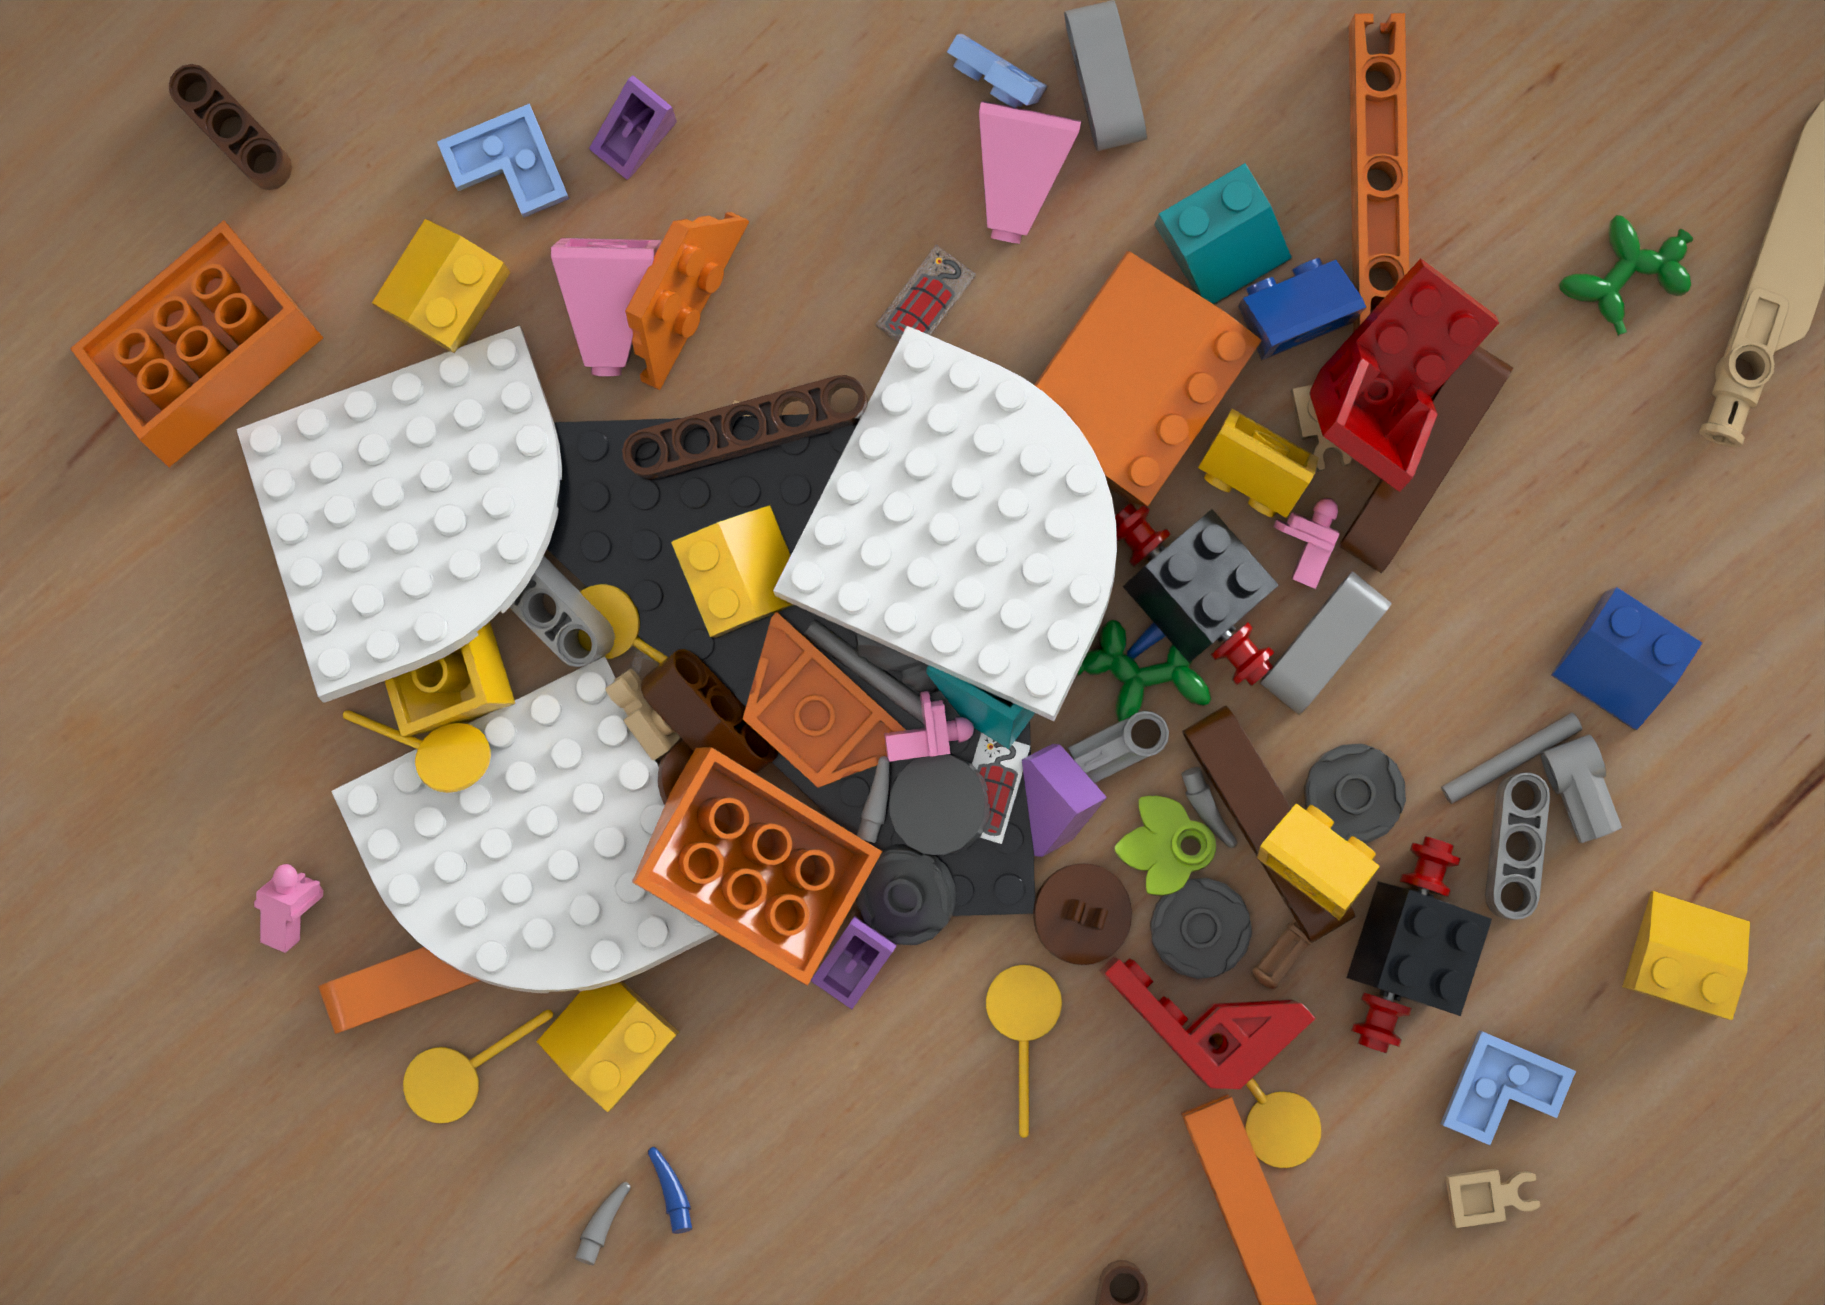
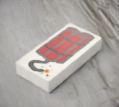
[972,733,1030,844]

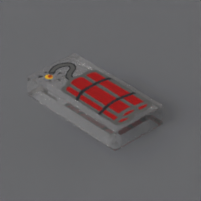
[876,244,976,343]

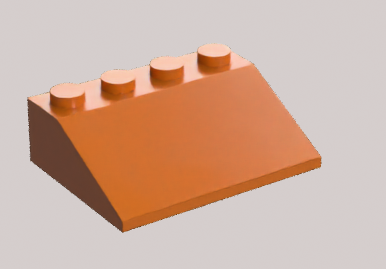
[70,220,324,468]
[1034,251,1262,506]
[632,747,882,986]

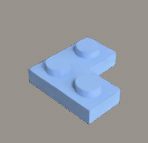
[947,34,1048,108]
[437,103,569,218]
[1440,1031,1576,1145]

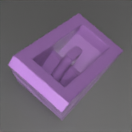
[589,76,677,180]
[1022,744,1107,857]
[811,916,897,1009]

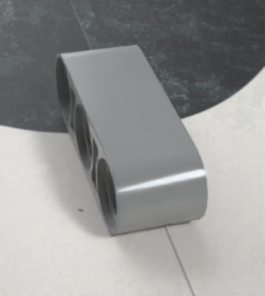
[1064,0,1147,151]
[509,556,615,667]
[1260,571,1392,715]
[1485,772,1550,920]

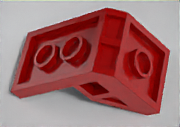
[1309,258,1499,492]
[1099,957,1316,1089]

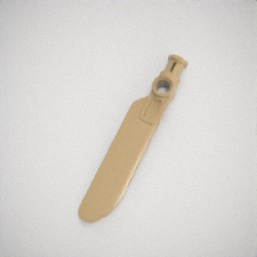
[1699,99,1825,448]

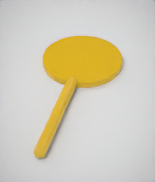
[578,584,668,663]
[343,710,491,793]
[986,965,1062,1138]
[403,1009,553,1123]
[1212,1033,1321,1168]

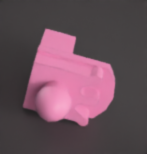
[1273,498,1340,589]
[884,691,974,762]
[254,864,323,953]

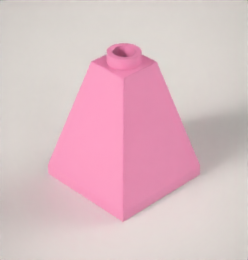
[979,101,1081,244]
[551,238,661,376]

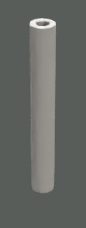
[803,619,923,724]
[1441,712,1582,804]

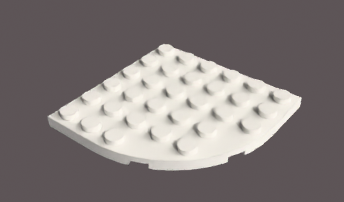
[236,326,562,703]
[773,326,1117,721]
[331,656,719,993]

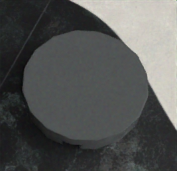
[1304,744,1406,843]
[889,754,990,855]
[856,844,957,945]
[1150,878,1252,979]

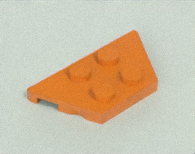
[625,212,749,391]
[743,612,906,788]

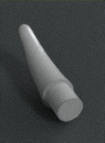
[857,756,889,843]
[1181,767,1237,848]
[575,1182,631,1265]

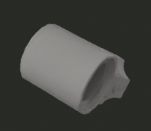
[1068,711,1169,783]
[1541,734,1622,843]

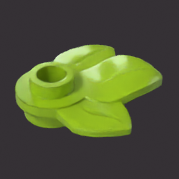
[1114,796,1216,896]

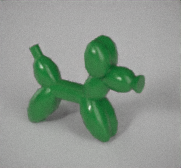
[1559,215,1693,336]
[1077,620,1211,722]

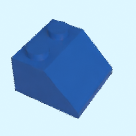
[1238,258,1366,361]
[1551,587,1702,730]

